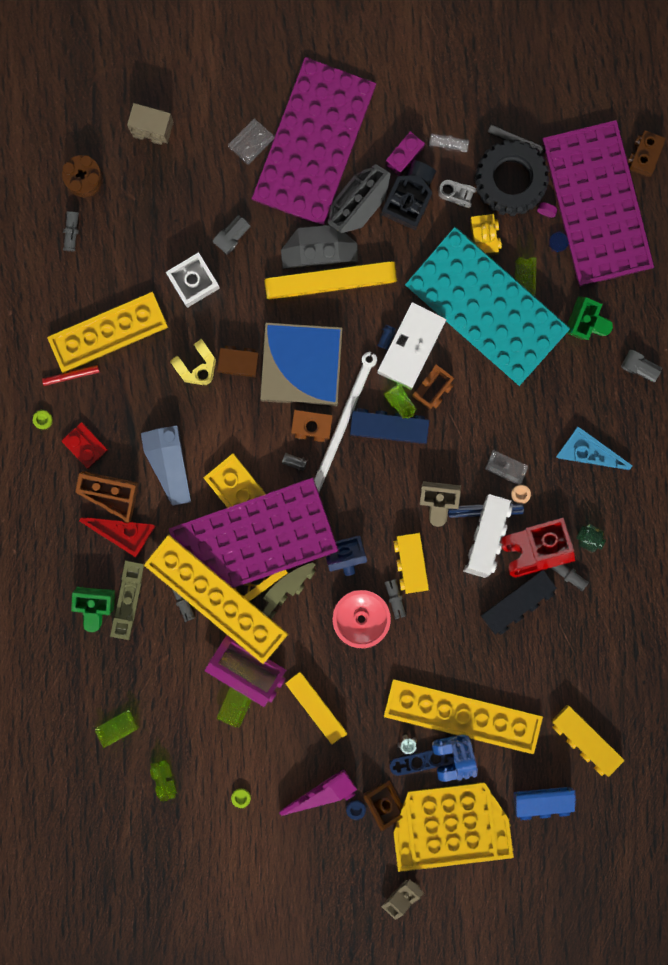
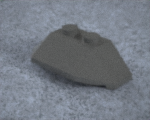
[328,164,390,233]
[281,225,359,269]

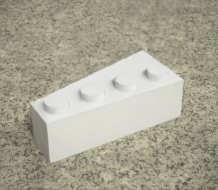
[463,494,512,578]

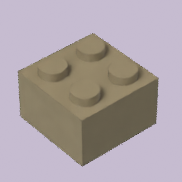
[127,103,173,145]

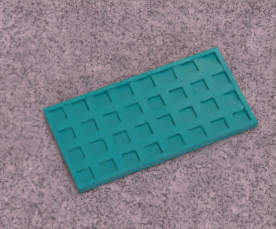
[405,227,571,386]

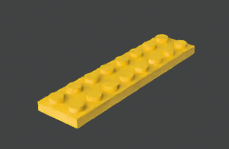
[144,535,288,664]
[384,679,543,754]

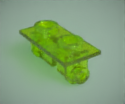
[150,760,177,801]

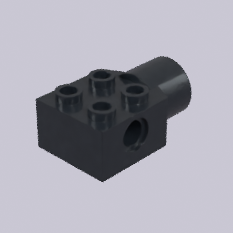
[381,160,436,231]

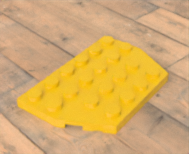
[393,782,514,872]

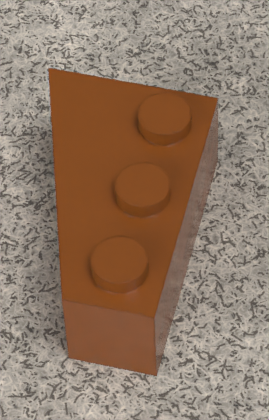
[75,471,139,523]

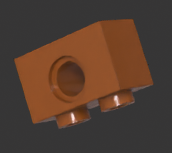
[291,410,333,442]

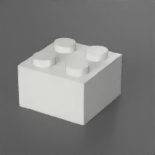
[166,252,219,308]

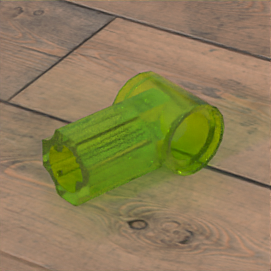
[383,383,416,419]

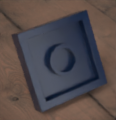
[326,535,367,576]

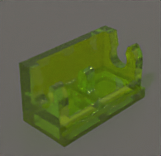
[515,257,537,296]
[216,687,252,728]
[95,710,139,748]

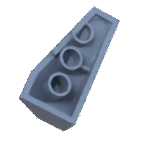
[141,426,191,506]

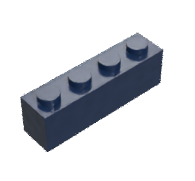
[350,408,429,444]

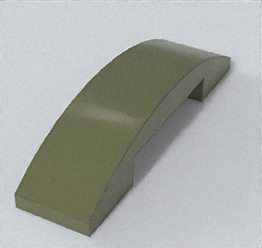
[110,561,144,640]

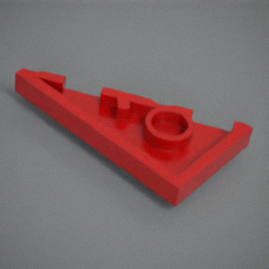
[79,517,156,557]

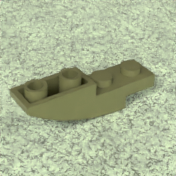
[263,563,316,620]

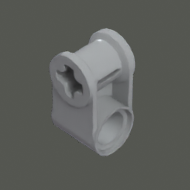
[438,180,476,208]

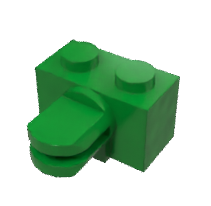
[567,297,613,340]
[72,587,115,632]

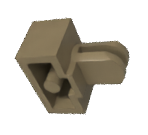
[420,481,461,527]

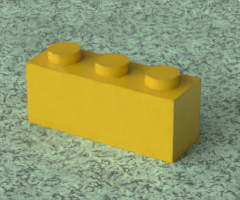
[393,533,429,594]

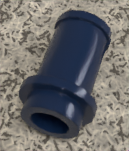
[377,325,396,350]

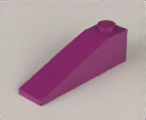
[279,769,357,816]

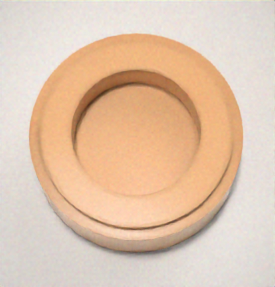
[511,485,531,504]

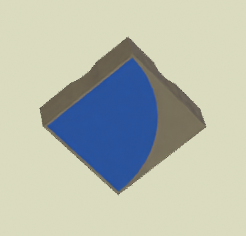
[261,323,342,406]

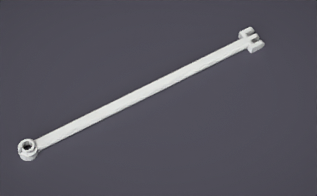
[314,352,377,492]

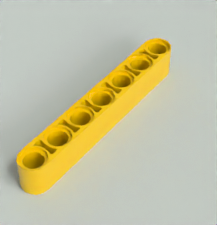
[264,262,397,299]

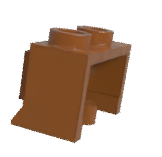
[412,365,455,410]

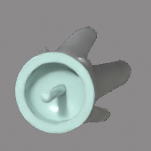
[397,735,417,755]

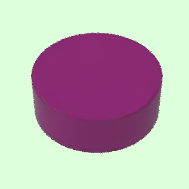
[537,202,558,217]

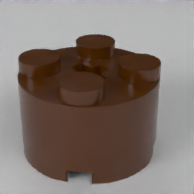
[62,155,103,197]

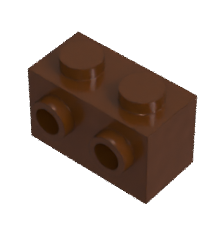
[627,130,666,177]
[217,345,259,377]

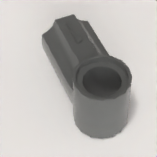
[213,215,251,254]
[621,349,662,382]

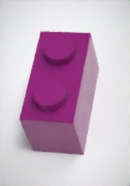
[385,131,425,176]

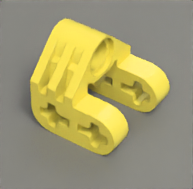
[170,339,216,385]

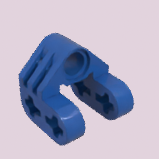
[432,735,477,781]

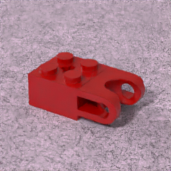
[500,518,575,577]

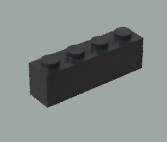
[480,570,557,635]

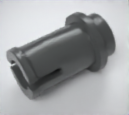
[282,452,308,472]

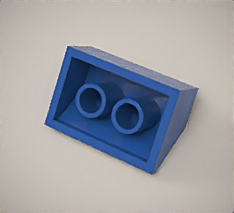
[513,787,575,820]

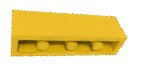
[551,705,625,777]

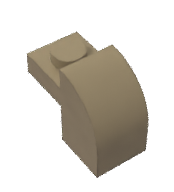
[382,880,424,920]

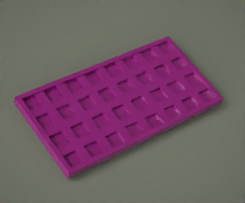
[252,57,376,226]
[542,120,654,286]
[169,478,339,588]

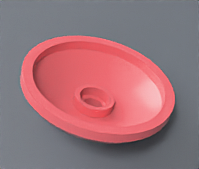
[333,590,391,648]

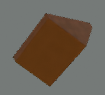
[363,780,403,831]

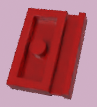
[61,422,108,469]

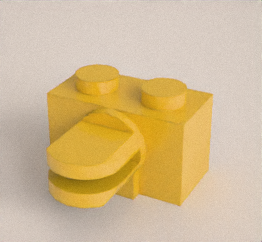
[470,214,502,256]

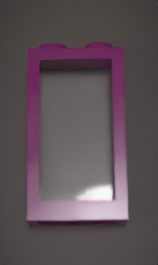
[205,635,286,707]

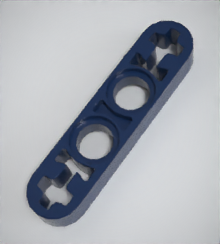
[390,750,455,776]

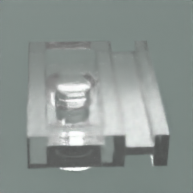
[228,119,274,165]

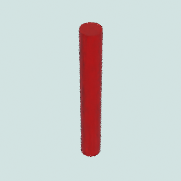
[42,365,100,386]

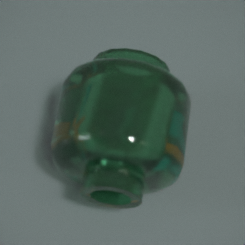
[576,524,606,552]

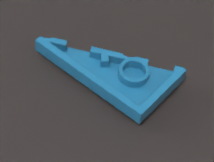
[556,427,632,470]

